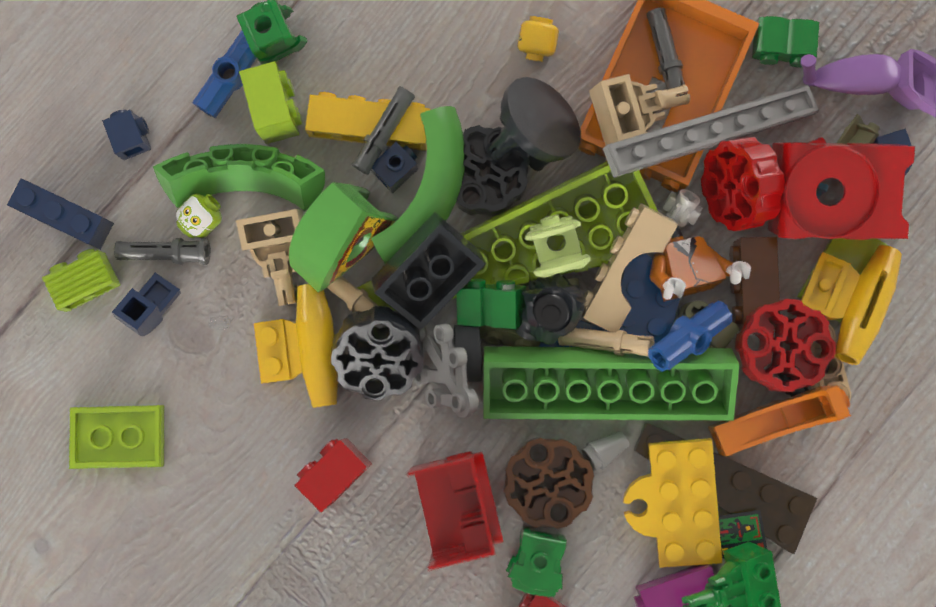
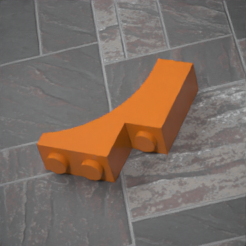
[708,385,851,456]

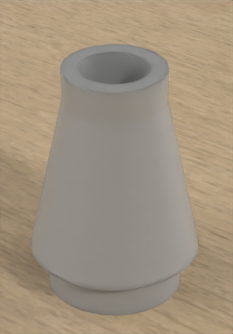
[582,431,630,471]

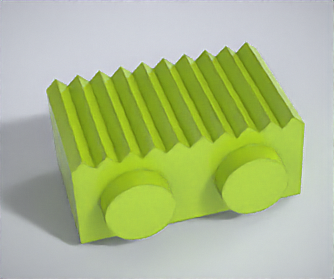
[42,249,121,312]

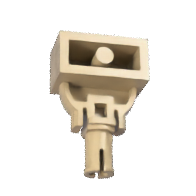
[589,74,690,146]
[236,209,304,306]

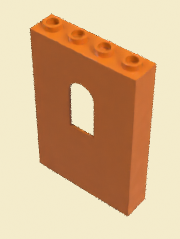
[578,0,759,192]

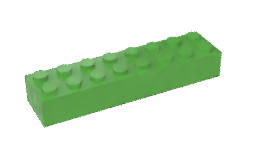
[483,346,740,421]

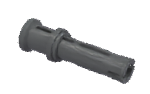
[114,238,211,265]

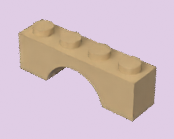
[582,203,678,332]

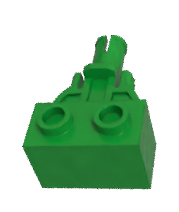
[682,542,781,607]

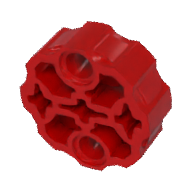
[701,137,785,231]
[735,299,836,392]

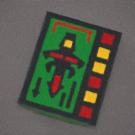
[719,510,767,559]

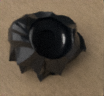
[515,273,586,345]

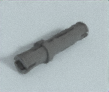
[646,8,688,97]
[351,86,415,175]

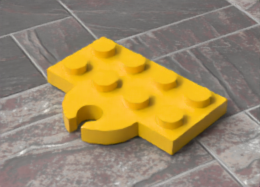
[623,438,722,568]

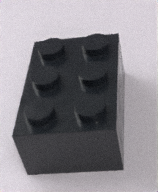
[371,212,486,330]

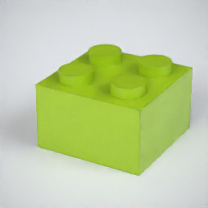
[239,61,303,144]

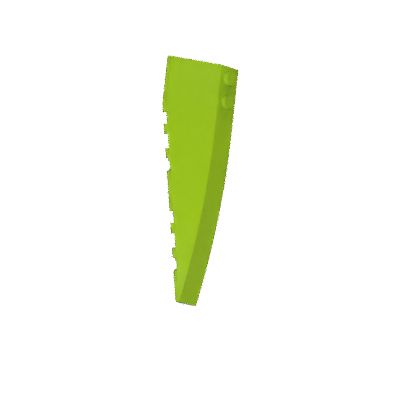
[356,161,658,311]

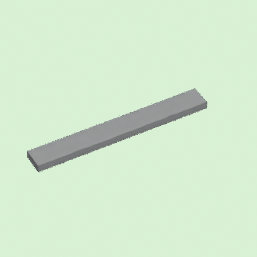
[602,85,819,178]

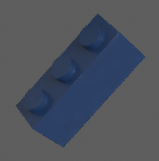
[7,178,114,250]

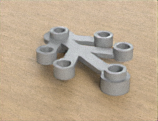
[414,320,478,418]

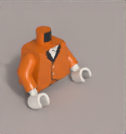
[649,225,751,302]

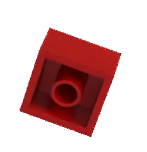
[294,438,372,513]

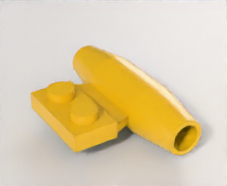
[801,245,902,365]
[254,284,338,408]

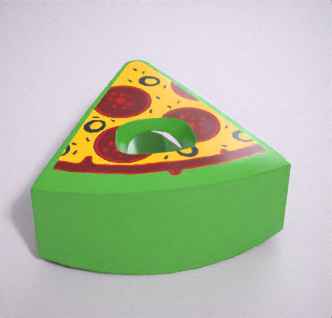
[289,182,399,293]

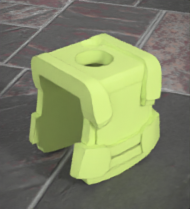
[525,215,591,277]

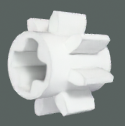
[663,189,703,227]

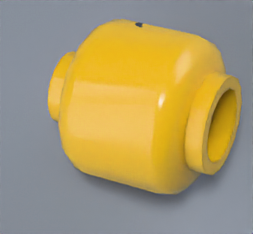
[517,16,559,62]

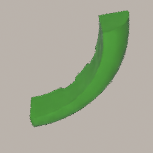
[371,106,464,264]
[153,144,325,211]

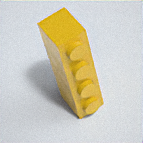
[305,92,430,151]

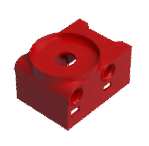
[768,142,915,240]
[406,451,504,571]

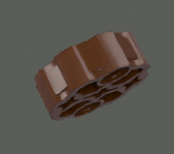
[503,437,594,529]

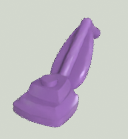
[800,49,936,117]

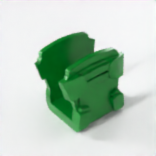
[236,0,307,65]
[506,526,567,597]

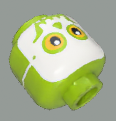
[176,193,222,239]

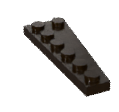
[634,422,817,555]

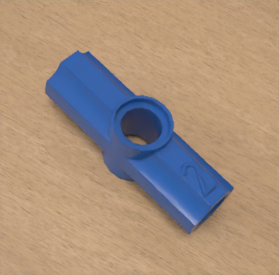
[192,30,257,119]
[648,300,733,372]

